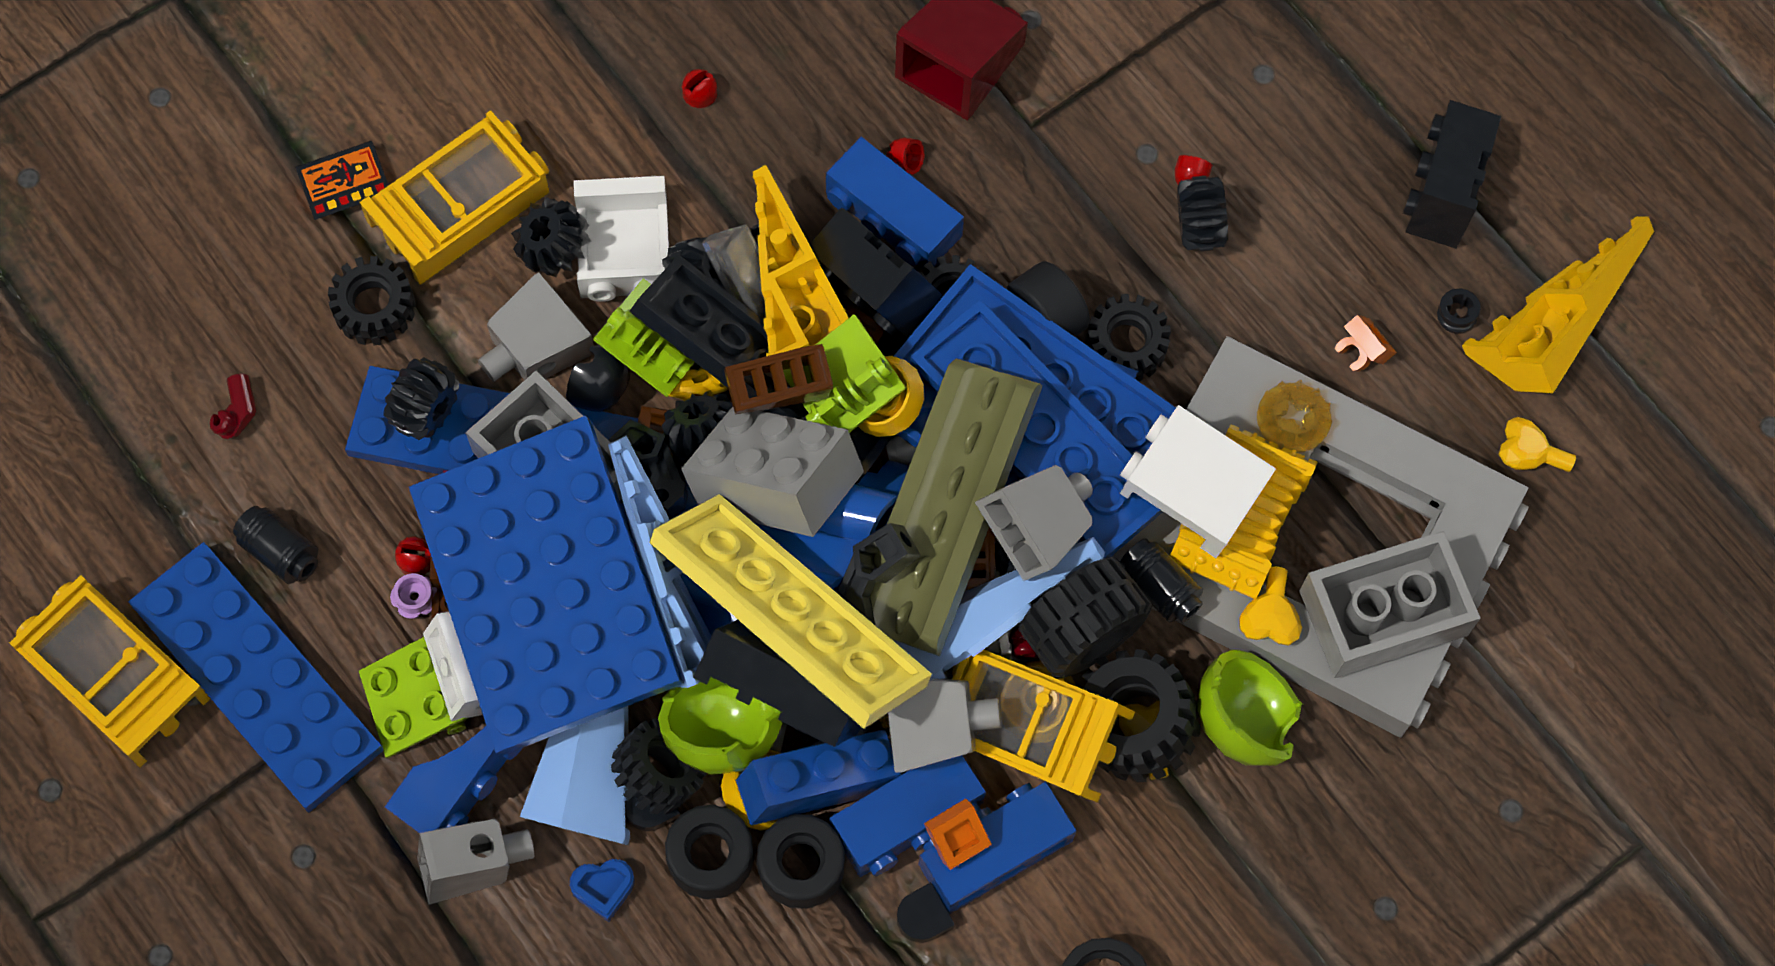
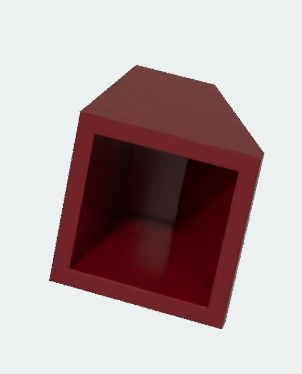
[895,0,1028,121]

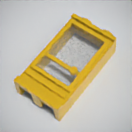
[360,110,550,285]
[9,575,210,768]
[952,650,1135,803]

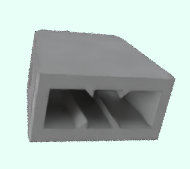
[478,272,594,382]
[975,465,1093,581]
[888,678,1002,773]
[417,819,534,905]

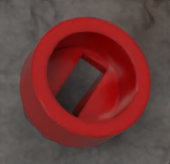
[682,69,717,108]
[886,137,925,175]
[1175,155,1213,185]
[395,536,431,575]

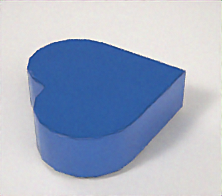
[570,859,635,922]

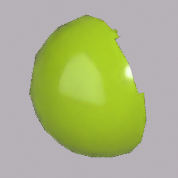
[1197,649,1302,766]
[658,677,783,774]

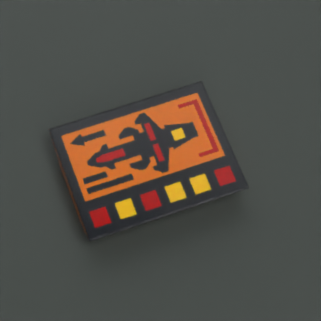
[295,141,389,220]

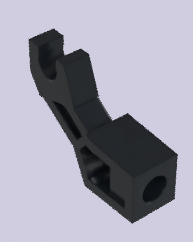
[608,419,688,520]
[837,523,921,625]

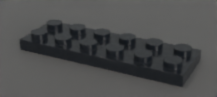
[629,255,893,484]

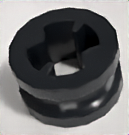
[1437,288,1481,334]

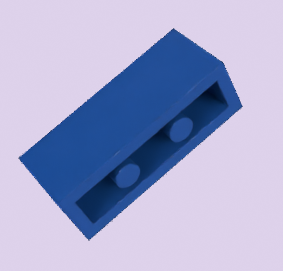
[826,137,964,269]
[736,729,901,826]
[830,755,986,878]
[919,781,1076,914]

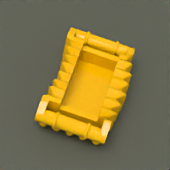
[1170,424,1318,599]

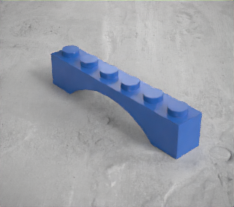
[385,726,522,833]

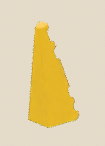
[753,165,849,356]
[1462,216,1654,393]

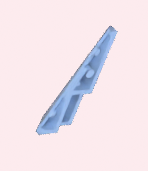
[608,436,711,688]
[893,537,1105,679]
[520,706,630,845]

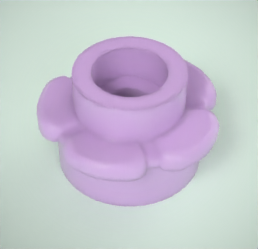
[390,573,437,619]

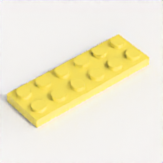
[649,494,932,728]

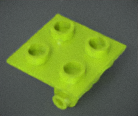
[593,278,694,397]
[783,314,907,433]
[359,637,468,758]

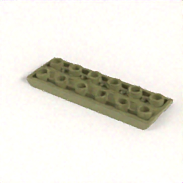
[870,358,1043,656]

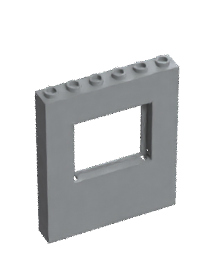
[1112,336,1529,738]

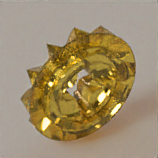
[1257,380,1332,453]

